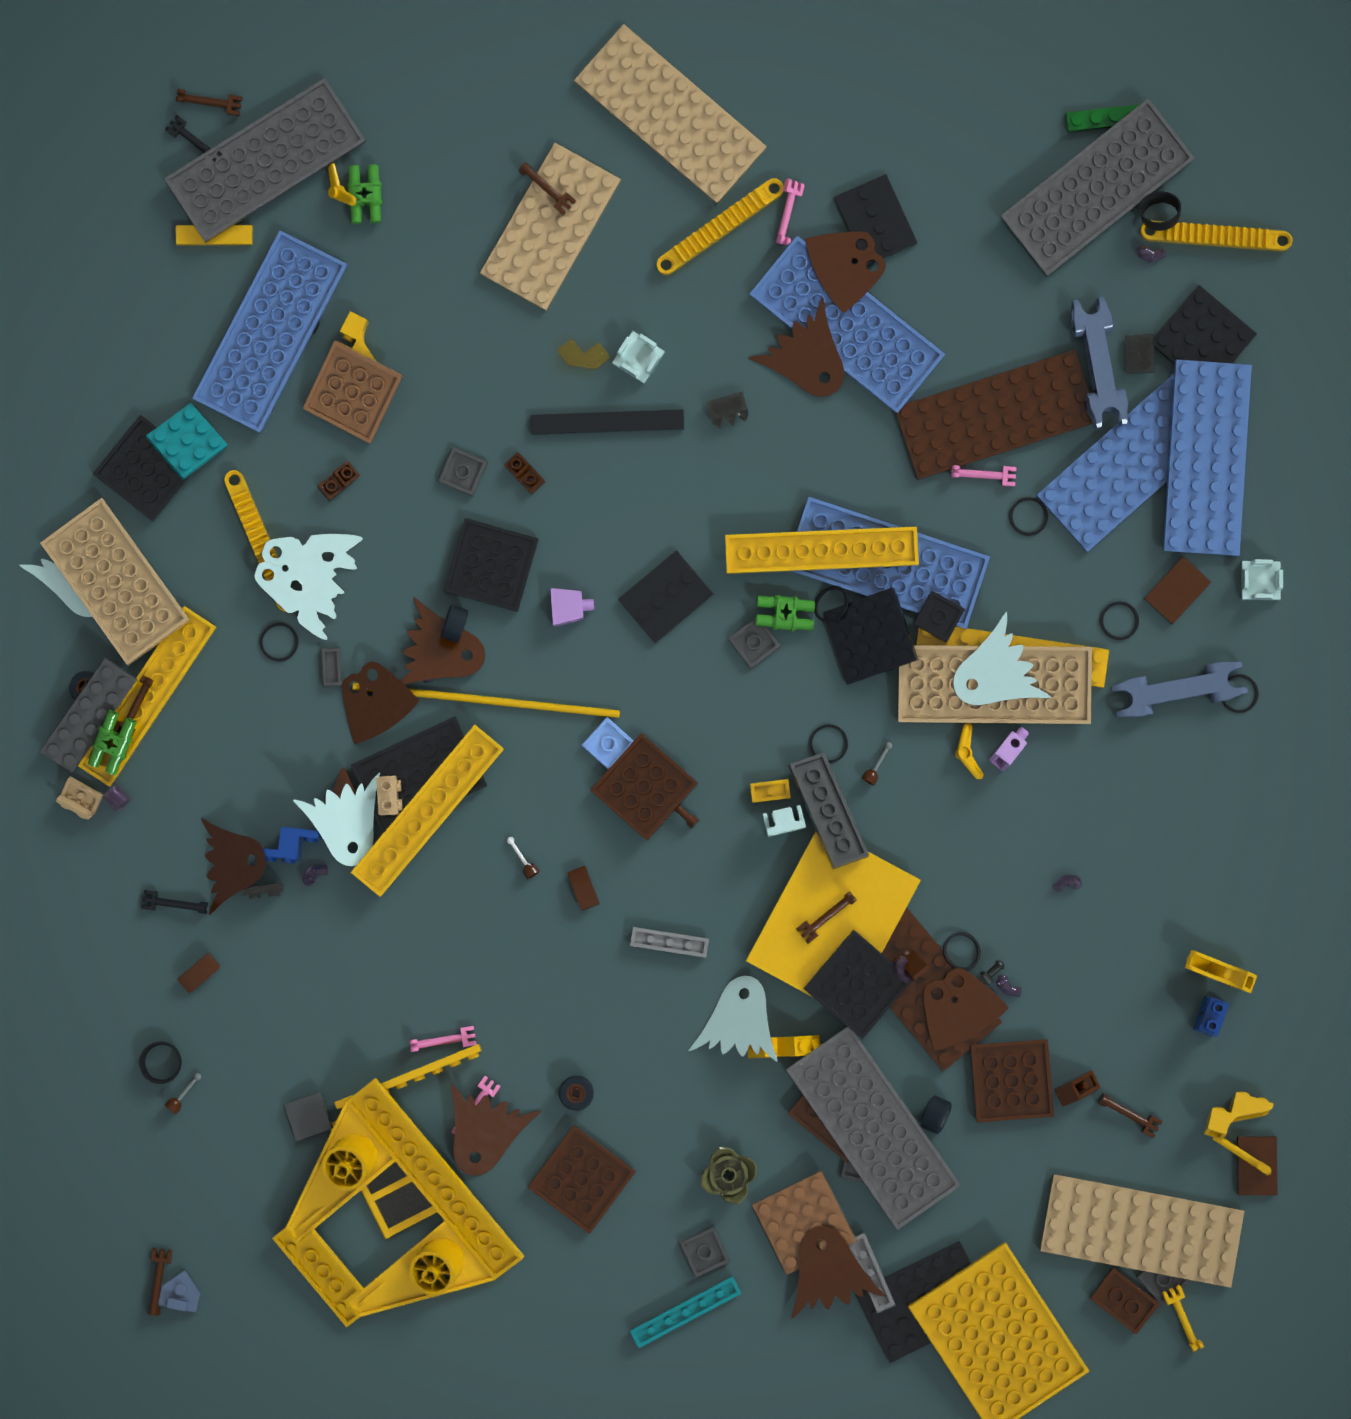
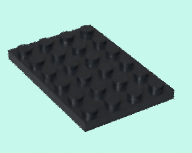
[351,716,487,834]
[856,1241,971,1363]

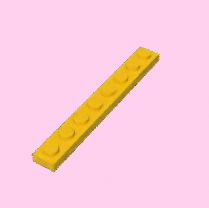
[334,1044,482,1110]

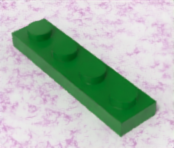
[1066,104,1140,132]

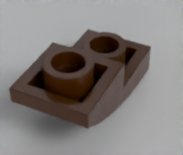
[504,452,545,495]
[317,461,360,501]
[567,866,600,911]
[177,952,221,994]

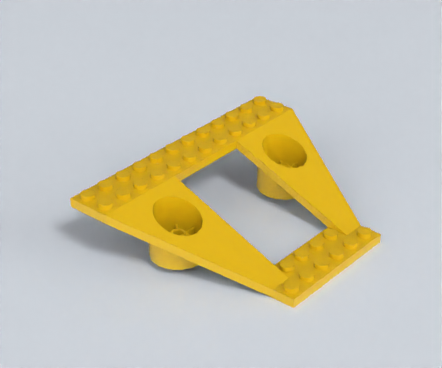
[272,1077,524,1327]

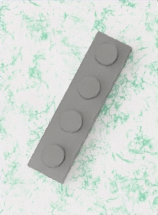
[630,927,709,958]
[849,1233,896,1313]

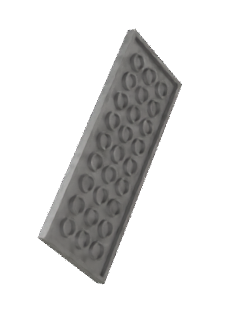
[164,78,366,243]
[1000,98,1195,276]
[786,1027,961,1230]

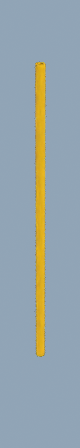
[353,683,620,718]

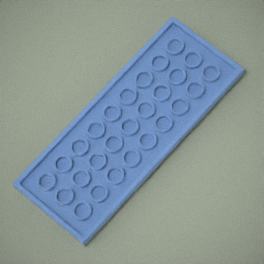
[192,230,348,434]
[749,236,945,413]
[1163,360,1252,556]
[1036,374,1174,552]
[790,497,990,629]

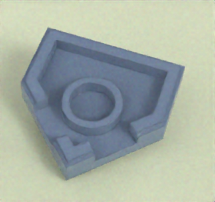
[158,1270,201,1313]

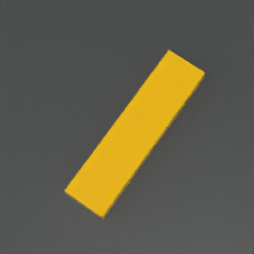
[176,225,253,245]

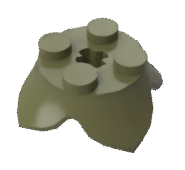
[701,1147,757,1204]

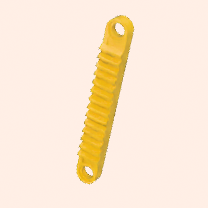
[657,178,783,275]
[1140,221,1293,251]
[224,470,286,612]

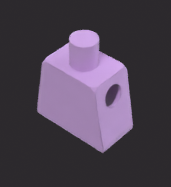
[550,588,594,627]
[988,727,1029,772]

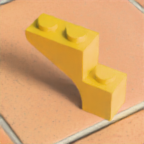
[340,311,376,361]
[1185,950,1257,994]
[747,1035,821,1058]
[1203,1091,1274,1140]

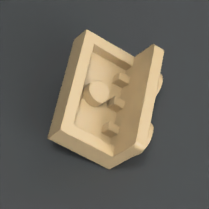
[56,776,104,820]
[376,776,403,816]

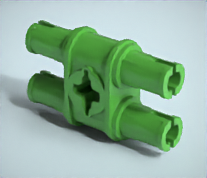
[346,165,383,224]
[755,595,815,632]
[88,710,136,775]

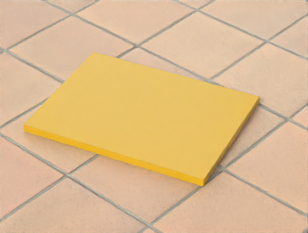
[746,831,921,998]
[908,1242,1090,1419]

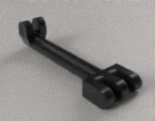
[165,115,222,162]
[141,890,209,914]

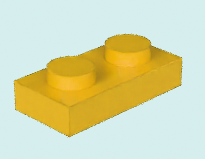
[750,779,791,803]

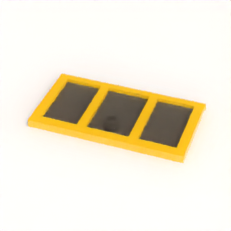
[330,1093,437,1239]

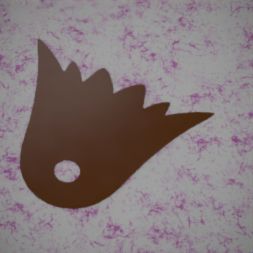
[748,298,844,397]
[400,597,485,685]
[201,818,266,915]
[450,1084,541,1176]
[791,1226,886,1319]

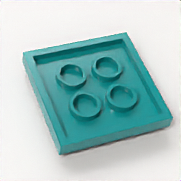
[146,403,228,480]

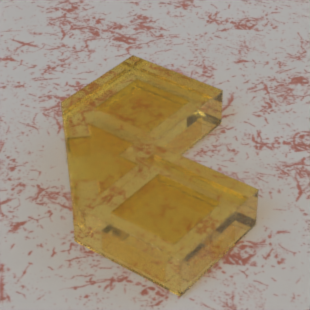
[557,339,610,370]

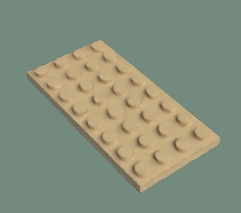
[480,143,621,311]
[40,498,190,666]

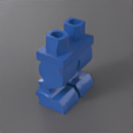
[1193,995,1229,1037]

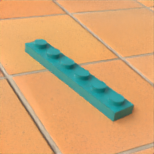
[630,1276,742,1348]

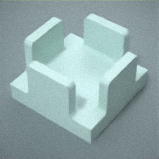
[612,331,665,384]
[1241,559,1283,600]
[762,805,806,837]

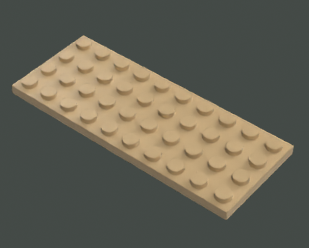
[574,24,767,204]
[898,645,1092,724]
[1040,1174,1244,1288]

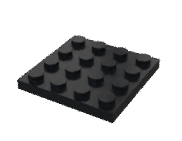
[1149,285,1257,365]
[93,415,191,522]
[444,518,539,612]
[823,587,919,685]
[803,930,913,1039]

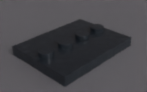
[834,174,917,266]
[618,550,713,643]

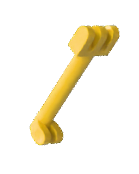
[1212,1137,1272,1175]
[1162,1285,1204,1352]

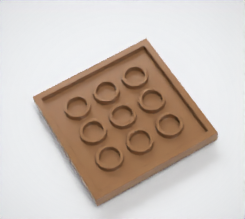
[303,340,404,444]
[752,1170,856,1275]

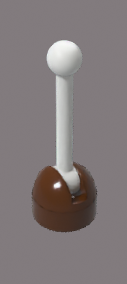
[507,837,540,880]

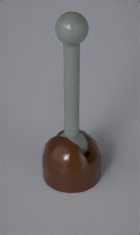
[861,742,893,786]
[164,1073,201,1115]

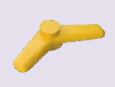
[328,163,356,206]
[955,723,984,779]

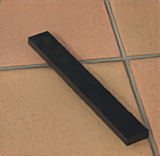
[531,410,684,435]

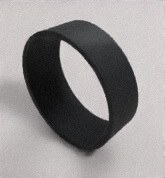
[1139,191,1181,231]
[139,1041,182,1084]

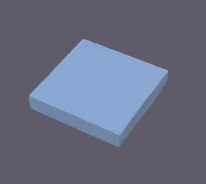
[582,717,634,769]

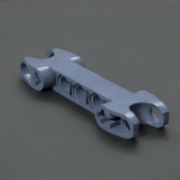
[1070,296,1128,430]
[1110,662,1248,718]

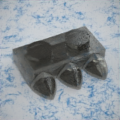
[706,391,748,429]

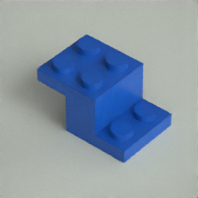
[263,827,322,864]

